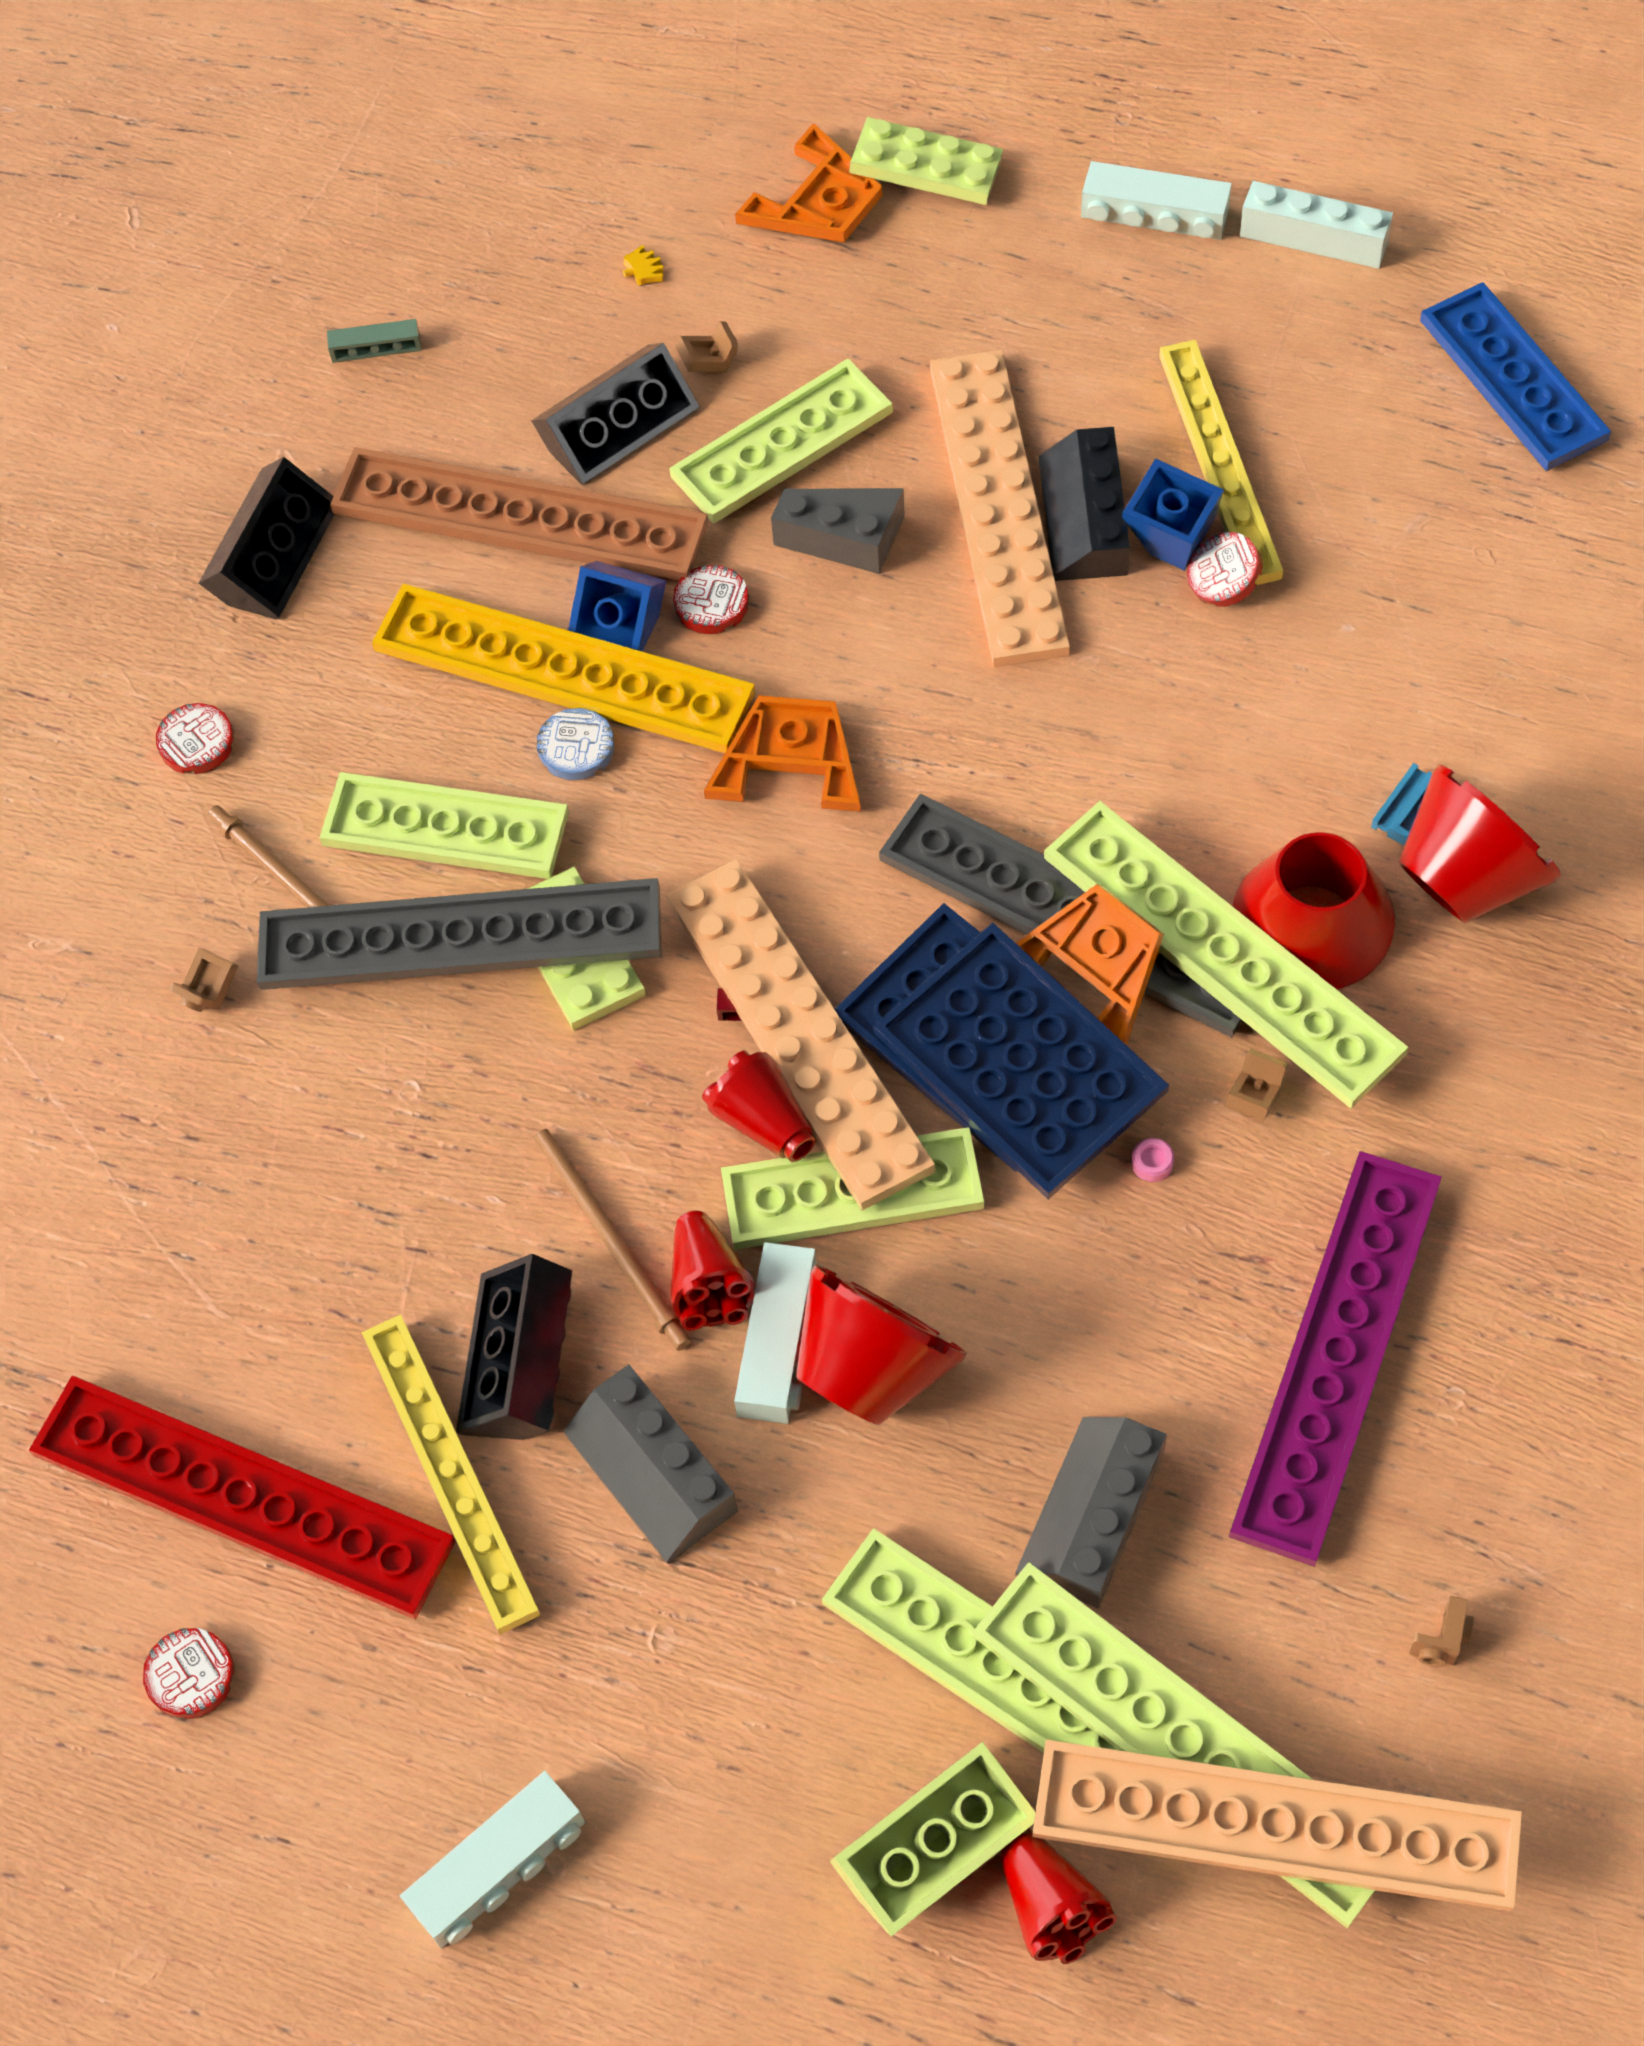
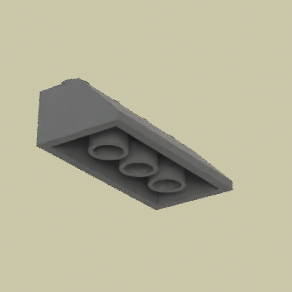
[563,1364,738,1564]
[1015,1417,1167,1609]

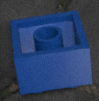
[1122,458,1224,571]
[568,561,666,651]

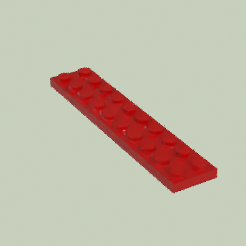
[29,1375,456,1620]

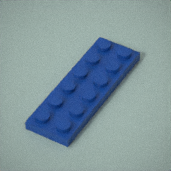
[1420,282,1611,472]

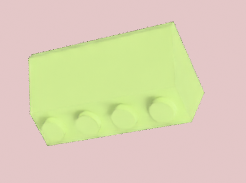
[830,1742,1036,1937]

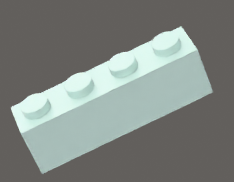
[1081,161,1232,240]
[1240,181,1393,269]
[734,1242,823,1424]
[399,1771,585,1948]

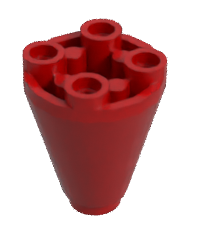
[702,1050,816,1162]
[671,1211,755,1331]
[1000,1828,1117,1964]

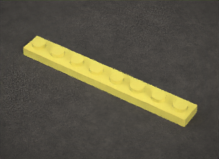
[1160,340,1283,585]
[361,1314,540,1635]

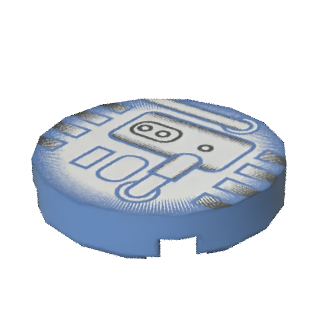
[537,708,614,780]

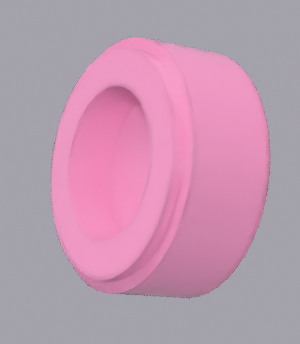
[1131,1138,1174,1182]

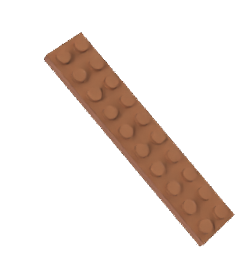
[330,447,709,581]

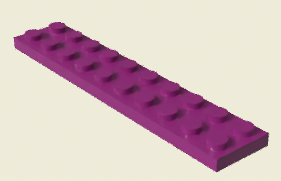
[1229,1151,1442,1567]

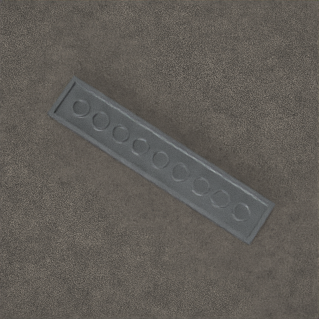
[879,794,1243,1038]
[257,878,662,990]

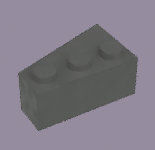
[771,488,905,574]

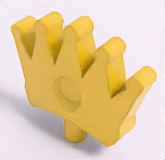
[623,245,663,285]

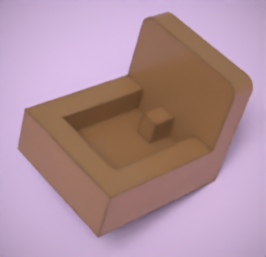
[675,321,738,372]
[169,948,239,1012]
[1225,1049,1288,1122]
[1409,1595,1474,1667]

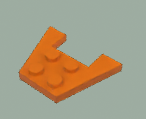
[735,123,883,242]
[704,695,861,812]
[1016,884,1164,1045]

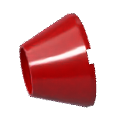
[1398,765,1562,923]
[1233,832,1395,990]
[796,1264,967,1425]

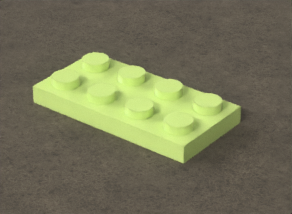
[849,117,1003,205]
[528,867,646,1031]

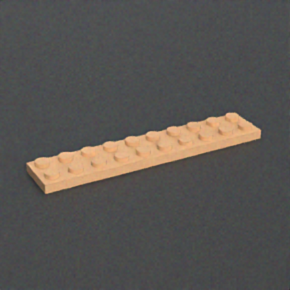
[930,350,1070,667]
[666,859,936,1211]
[1033,1740,1522,1912]

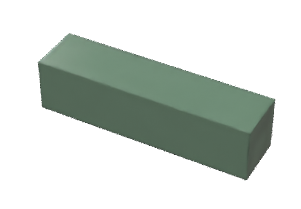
[327,319,421,363]

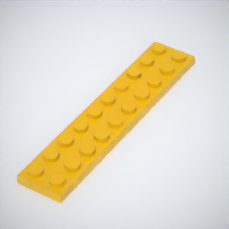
[372,583,756,753]

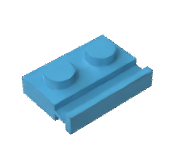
[1371,763,1432,845]

